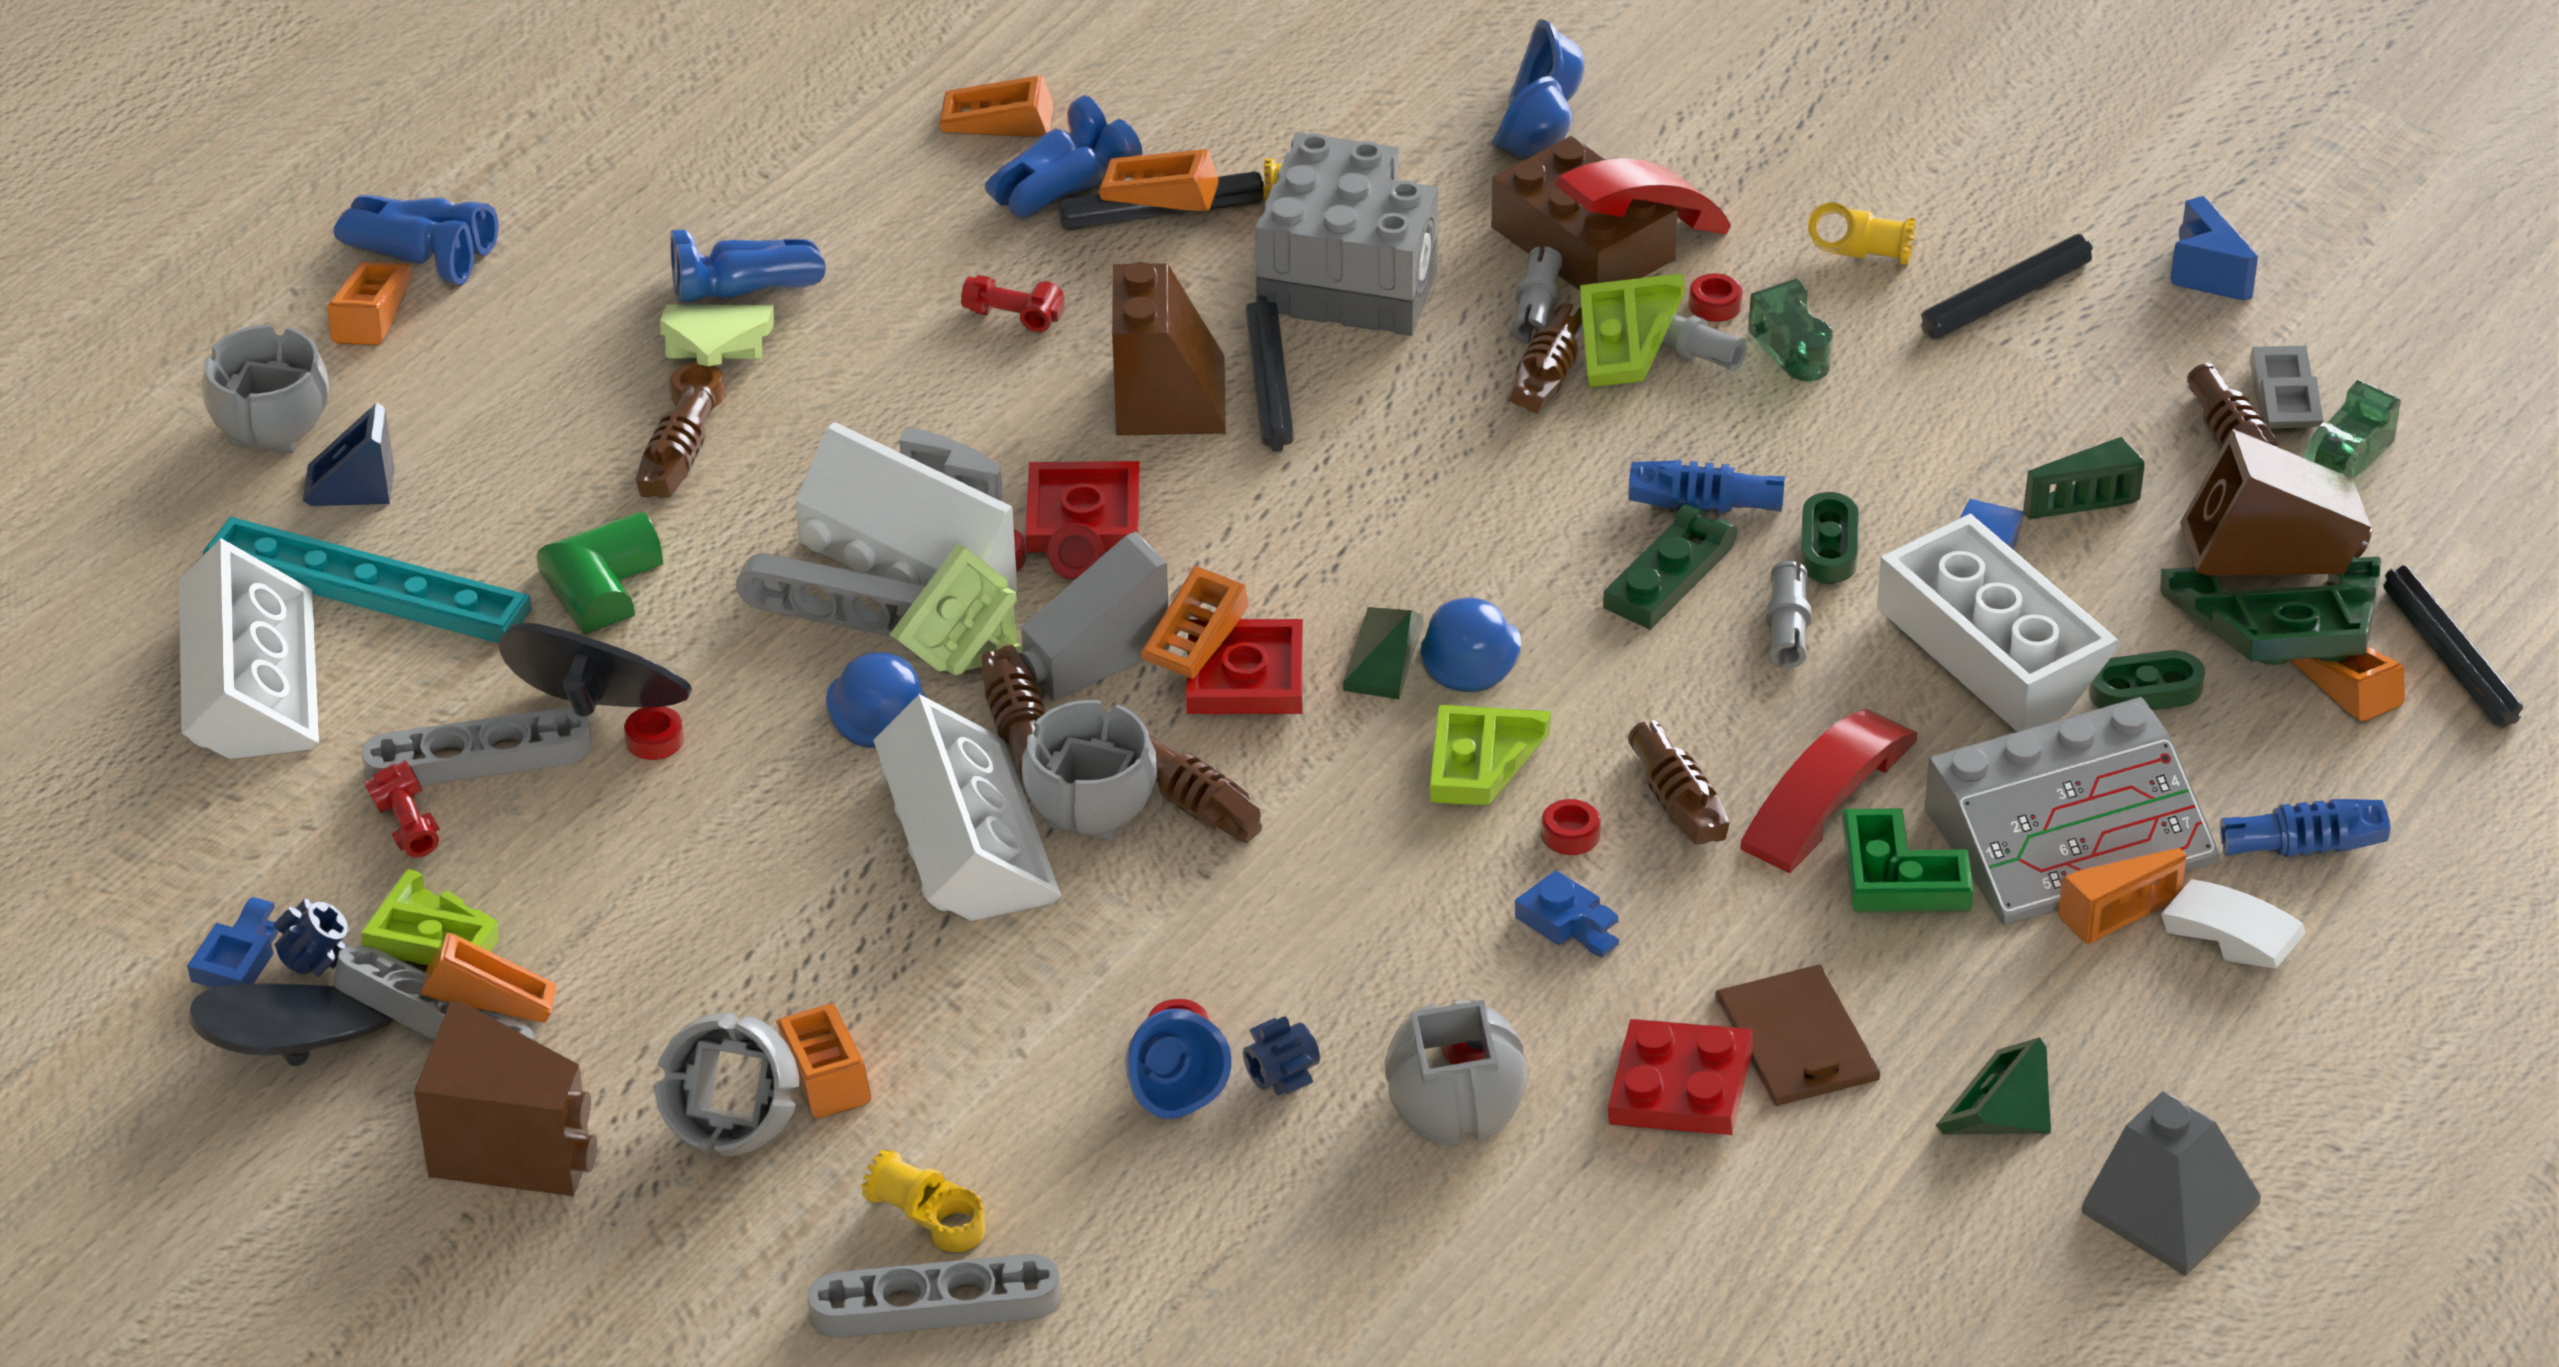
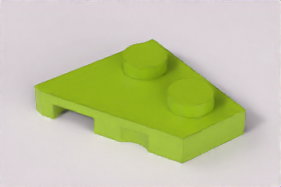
[1580,273,1686,387]
[1430,705,1551,806]
[361,869,499,965]

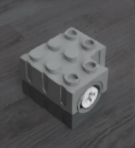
[1255,132,1438,336]

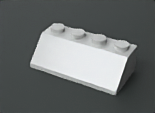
[795,422,1017,592]
[1877,514,2119,732]
[179,539,319,759]
[873,694,1062,921]

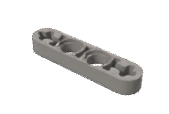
[736,553,925,636]
[361,708,592,785]
[333,946,534,1040]
[808,1254,1060,1337]

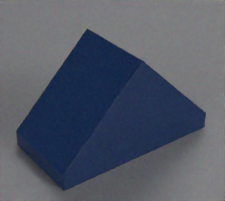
[303,403,394,506]

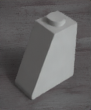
[1020,531,1170,701]

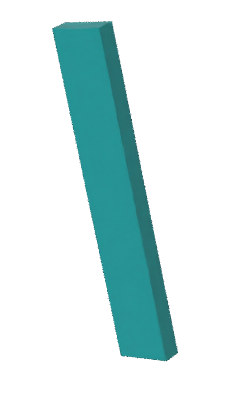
[203,517,532,643]

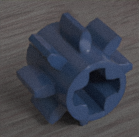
[273,899,349,977]
[1243,1016,1320,1096]

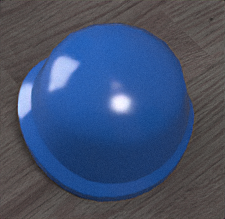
[1509,19,1585,103]
[1491,77,1573,160]
[1421,597,1521,692]
[826,652,927,748]
[1125,1009,1232,1119]

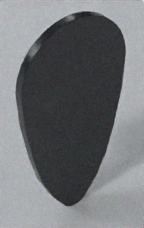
[499,623,692,717]
[189,984,394,1066]

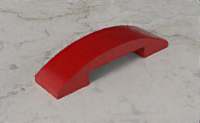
[1555,159,1731,235]
[1740,709,1918,874]

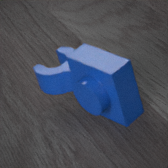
[1515,870,1619,957]
[187,897,279,988]

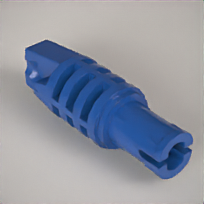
[1628,460,1785,514]
[2220,799,2391,857]

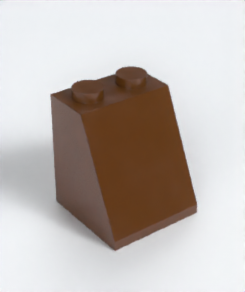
[1112,262,1226,436]
[2180,429,2372,575]
[414,1001,597,1196]

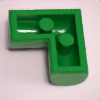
[536,511,663,634]
[1842,808,1974,913]

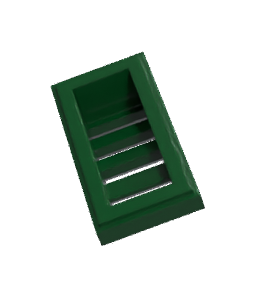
[2023,437,2145,519]

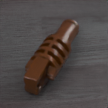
[1509,303,1584,414]
[2187,363,2278,448]
[636,385,715,498]
[981,644,1046,777]
[1628,720,1730,845]
[1148,733,1262,843]

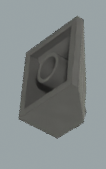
[2081,1091,2261,1276]

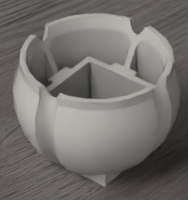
[202,324,329,453]
[1022,700,1157,841]
[1385,999,1527,1145]
[654,1012,799,1156]

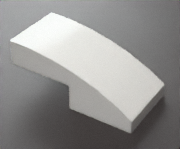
[2161,879,2306,969]

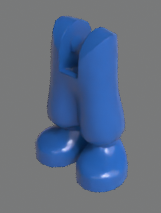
[985,95,1143,219]
[333,195,499,285]
[670,229,826,303]

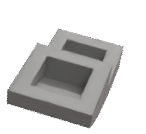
[2250,346,2324,428]
[899,427,1003,502]

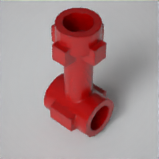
[961,275,1065,333]
[364,760,440,858]

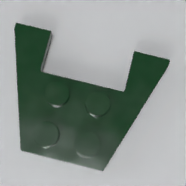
[2160,556,2381,665]

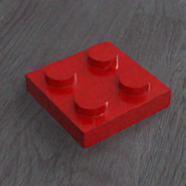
[1025,461,1140,552]
[1186,619,1303,715]
[1607,1019,1753,1136]

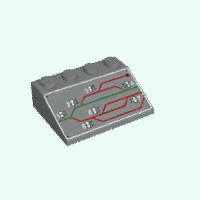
[1924,697,2220,925]

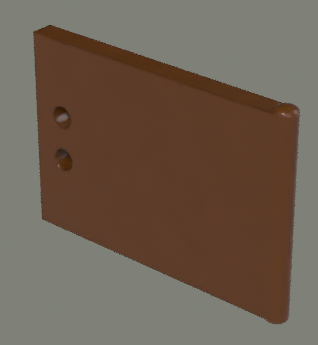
[1715,964,1880,1106]

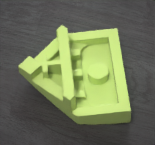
[660,304,774,366]
[890,543,1022,675]

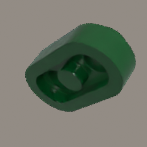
[1800,492,1859,584]
[2088,650,2205,710]

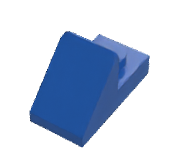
[2170,195,2258,300]

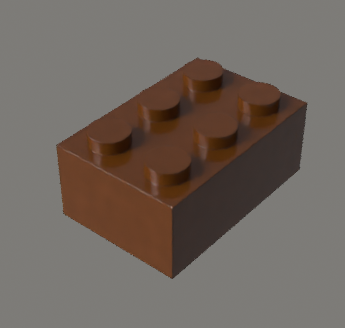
[1491,136,1678,291]

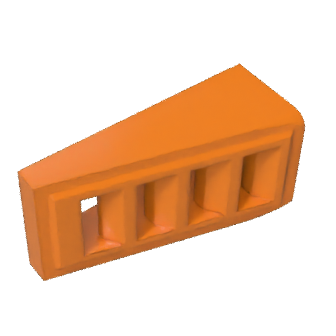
[939,75,1053,136]
[1099,149,1218,211]
[327,261,412,345]
[1141,565,1248,679]
[2290,646,2405,721]
[2058,848,2187,944]
[420,933,557,1023]
[775,1003,871,1118]

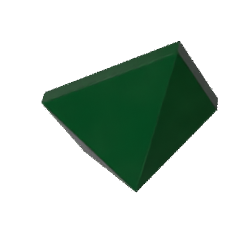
[1343,607,1423,699]
[1936,1037,2051,1135]

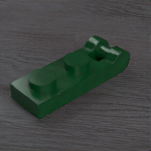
[1603,504,1738,630]

